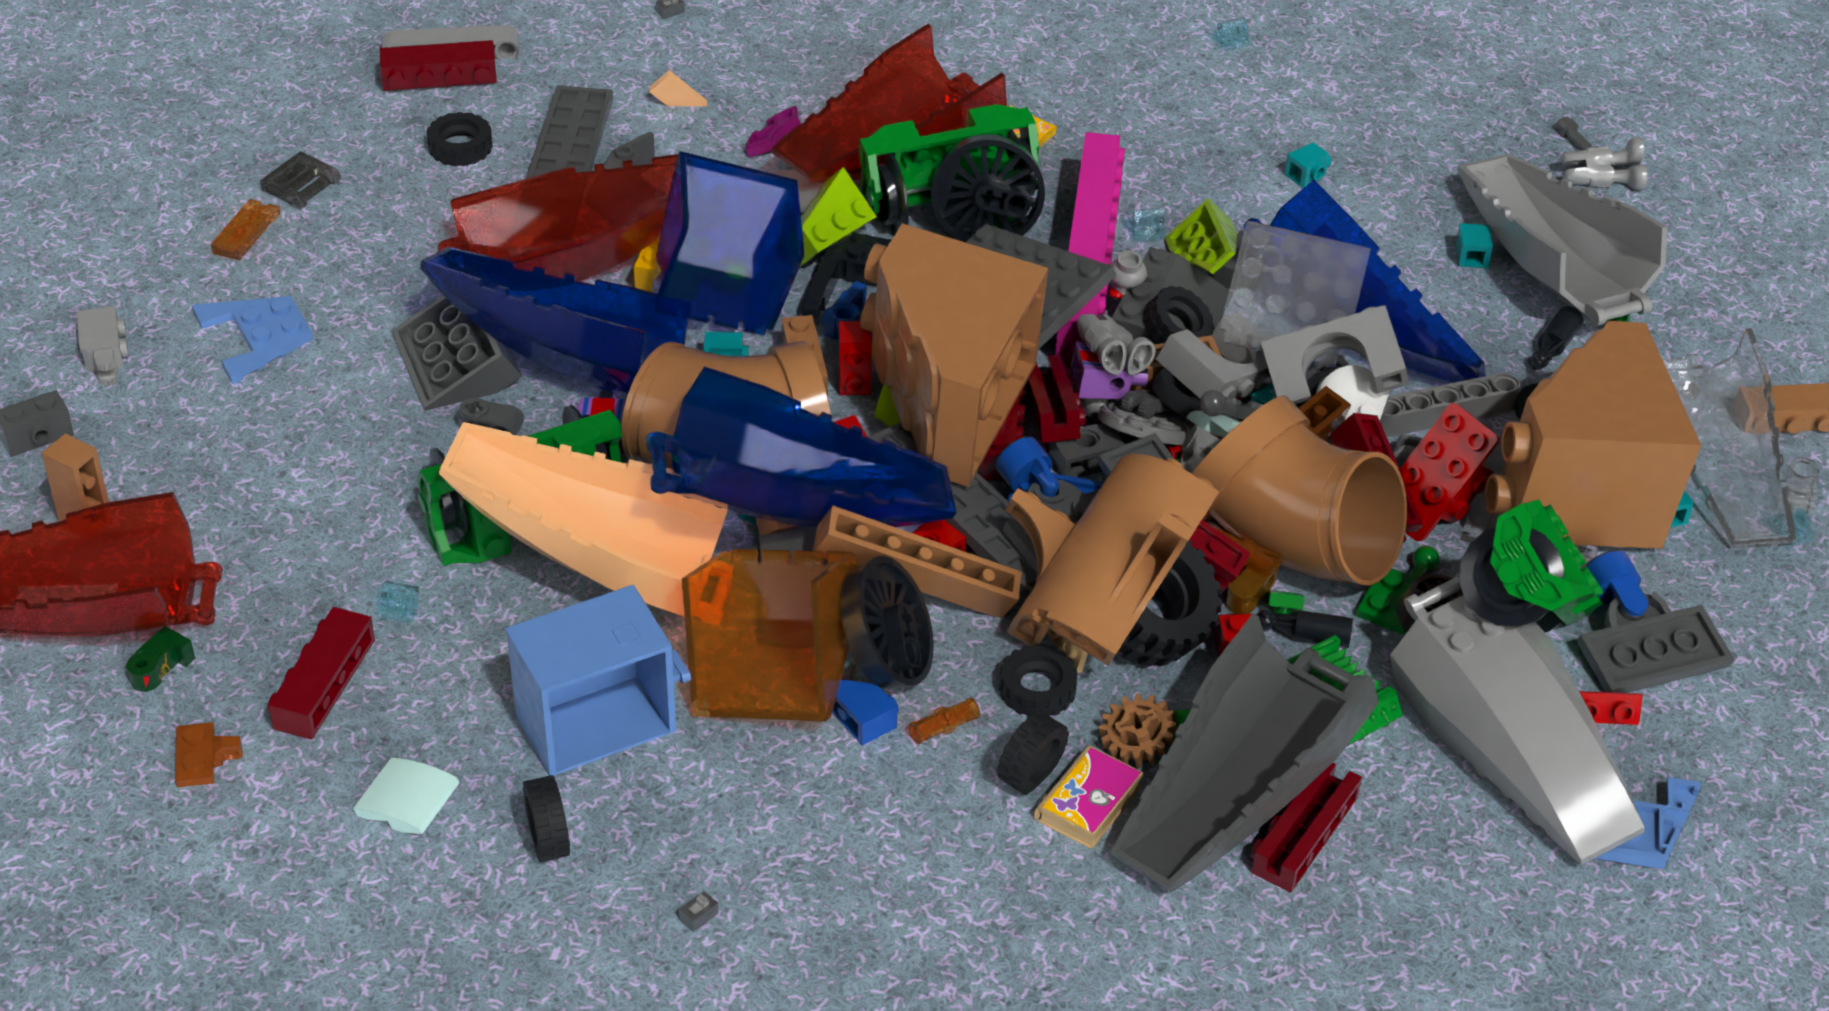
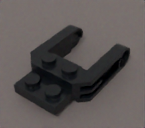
[803,233,892,324]

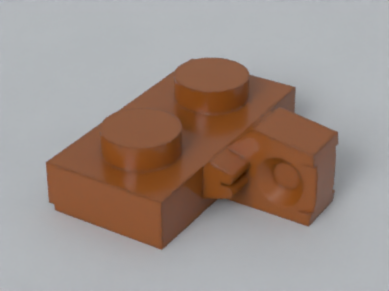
[175,722,243,787]

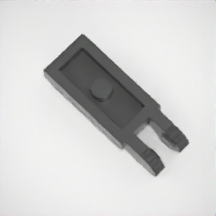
[1121,389,1177,418]

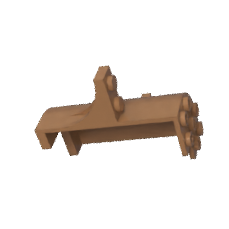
[1005,453,1220,666]

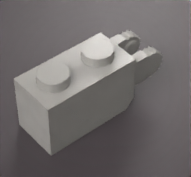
[77,306,129,386]

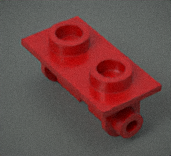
[1579,691,1643,725]

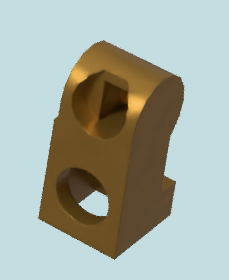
[1226,550,1279,613]

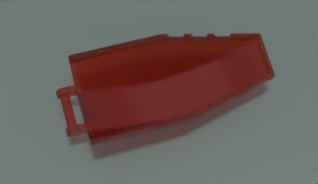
[437,153,701,290]

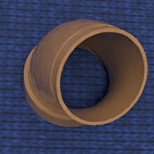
[621,341,836,486]
[1192,395,1407,585]

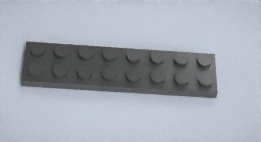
[511,85,613,240]
[868,422,1037,600]

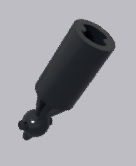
[1528,306,1584,370]
[1255,610,1353,648]

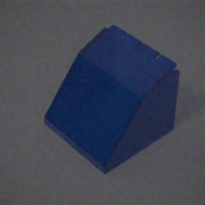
[651,151,805,336]

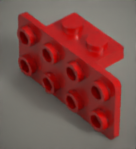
[1400,403,1500,541]

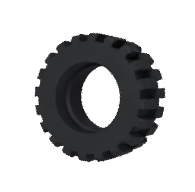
[1119,540,1222,666]

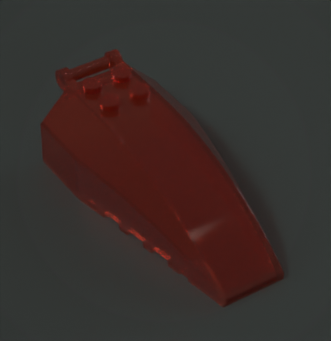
[772,24,1007,182]
[0,492,223,639]

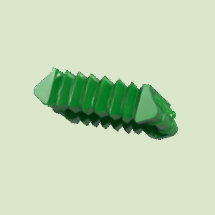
[1286,635,1402,747]

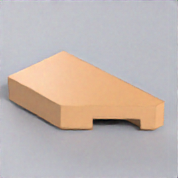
[649,70,707,106]

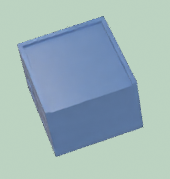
[505,584,691,776]

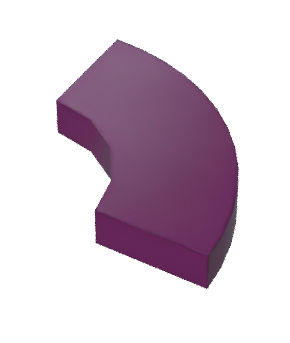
[746,106,802,158]

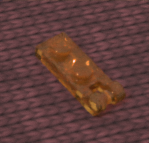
[211,199,280,260]

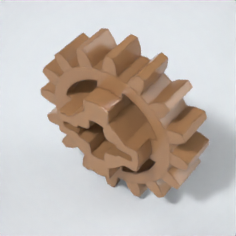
[1099,693,1177,768]

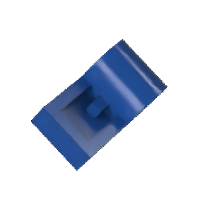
[822,281,867,340]

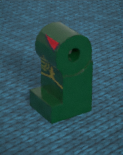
[126,625,196,692]

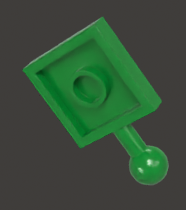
[1356,546,1440,635]

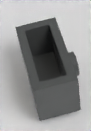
[0,390,74,457]

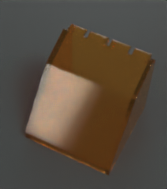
[682,549,856,722]

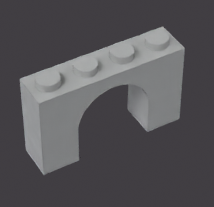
[1261,305,1409,408]
[1156,313,1272,399]

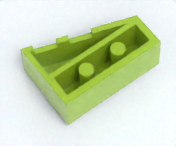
[783,167,877,267]

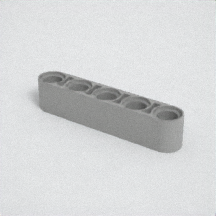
[382,25,520,60]
[1380,373,1520,437]

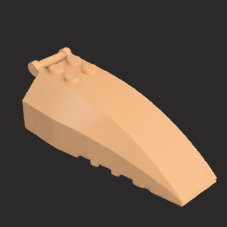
[439,422,734,625]

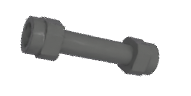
[1555,117,1598,150]

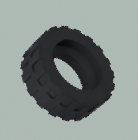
[427,112,493,166]
[1143,286,1214,344]
[999,645,1077,717]
[997,711,1069,795]
[523,775,570,862]

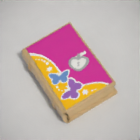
[1034,745,1144,849]

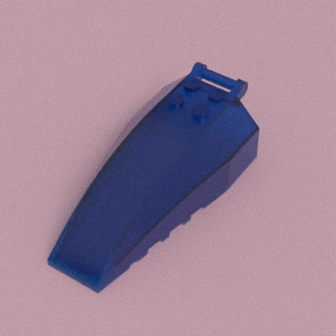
[1243,180,1486,383]
[420,247,692,396]
[646,366,957,527]

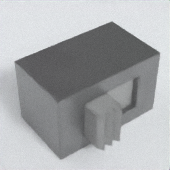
[656,0,685,19]
[679,891,719,932]

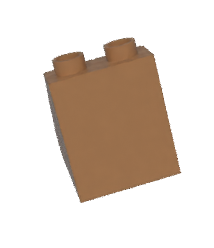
[860,223,1049,487]
[1485,321,1701,549]

